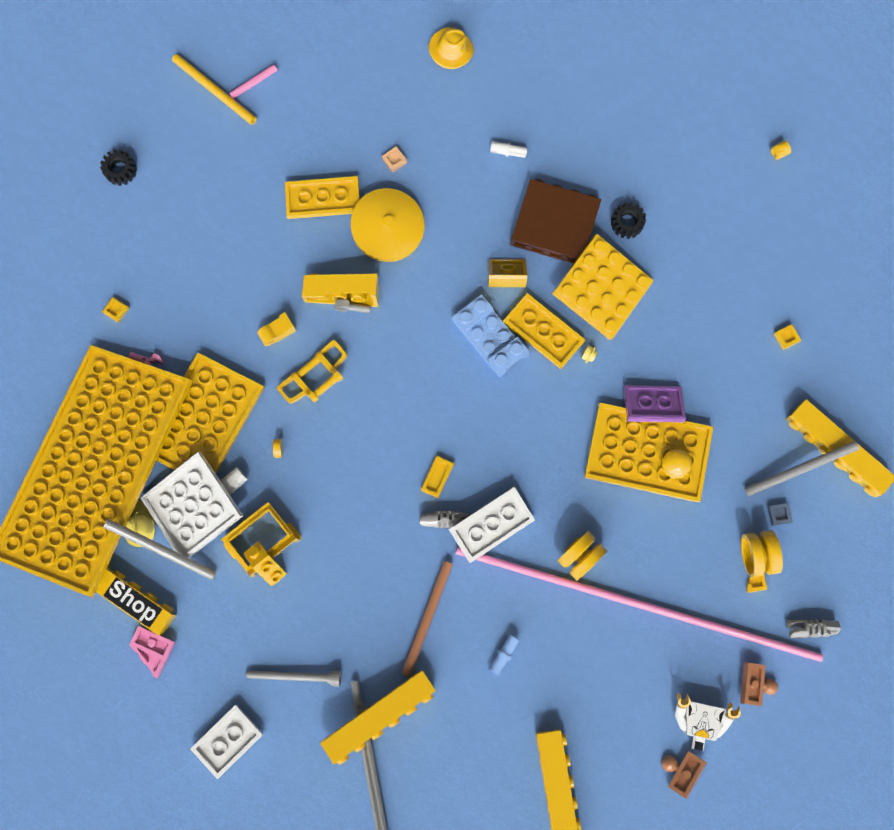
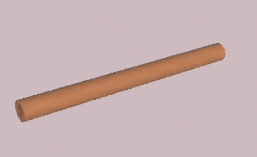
[401,561,453,677]

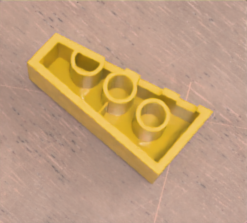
[302,273,380,307]

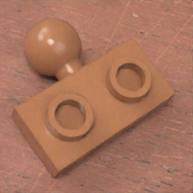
[740,662,778,706]
[661,751,707,799]

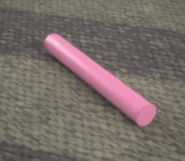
[229,64,278,99]

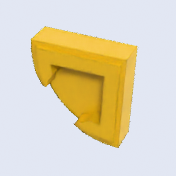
[746,574,767,593]

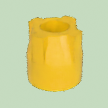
[770,140,791,160]

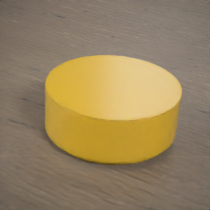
[273,438,283,458]

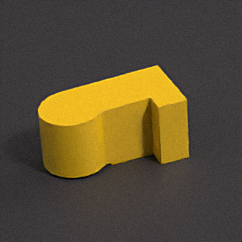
[257,312,296,346]

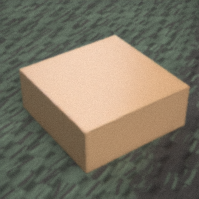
[382,147,407,173]

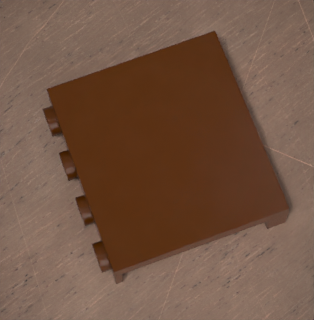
[510,179,602,264]

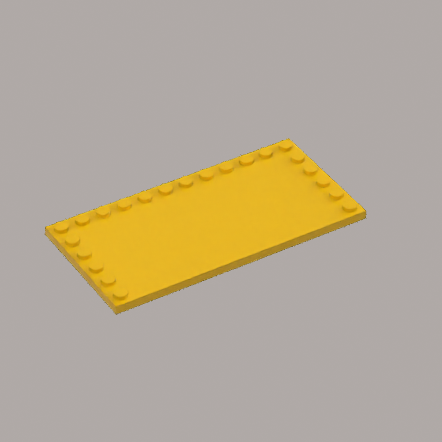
[0,345,192,598]

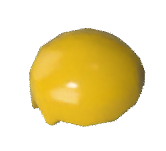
[662,449,692,479]

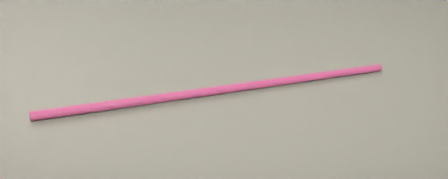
[456,547,823,662]

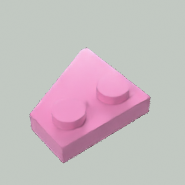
[129,626,176,678]

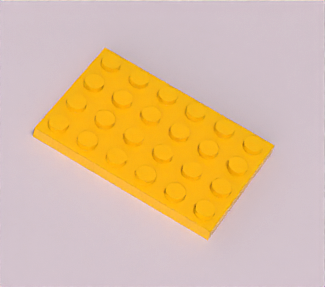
[156,353,265,474]
[584,403,713,503]

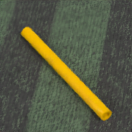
[172,54,257,125]

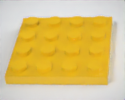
[552,234,654,340]

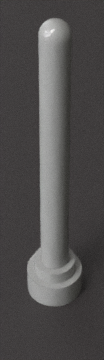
[245,670,342,687]

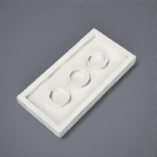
[449,487,535,563]

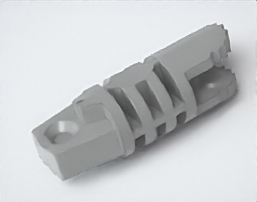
[419,511,469,528]
[786,619,841,638]

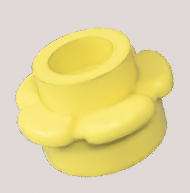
[581,345,598,363]

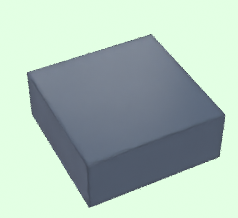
[767,503,793,526]

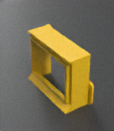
[221,502,301,577]

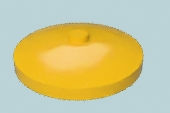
[350,188,425,262]

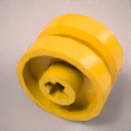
[557,530,608,581]
[741,530,783,577]

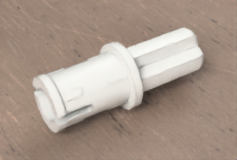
[490,141,527,158]

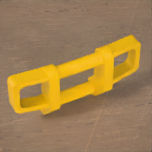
[277,340,347,404]

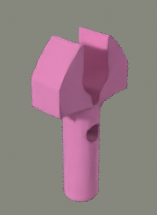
[128,352,165,369]

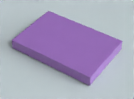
[623,385,686,423]

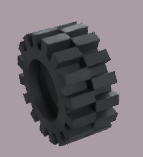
[100,149,137,186]
[611,202,646,239]

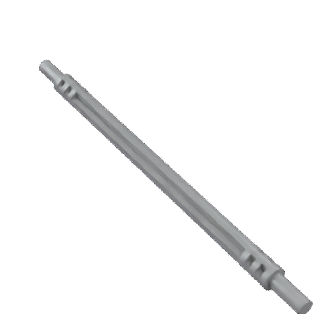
[350,681,387,830]

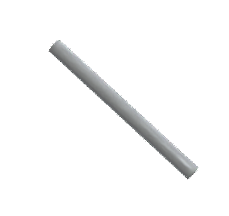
[744,441,859,497]
[103,518,216,580]

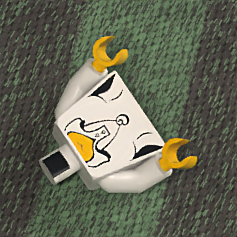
[675,693,741,751]

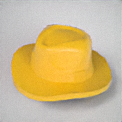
[428,27,474,69]

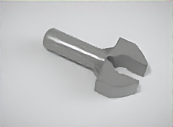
[334,299,371,313]

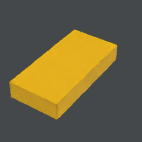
[421,456,454,499]

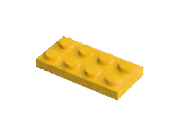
[285,176,360,219]
[503,293,585,369]

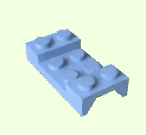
[452,294,529,378]

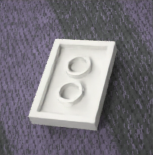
[191,705,264,779]

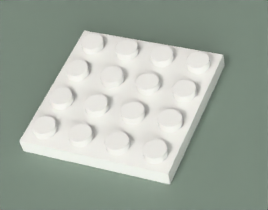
[140,452,243,558]

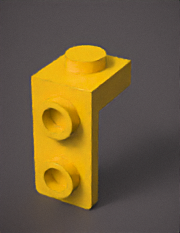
[243,541,286,586]

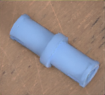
[488,634,520,675]

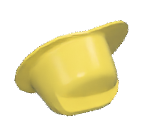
[125,501,155,547]

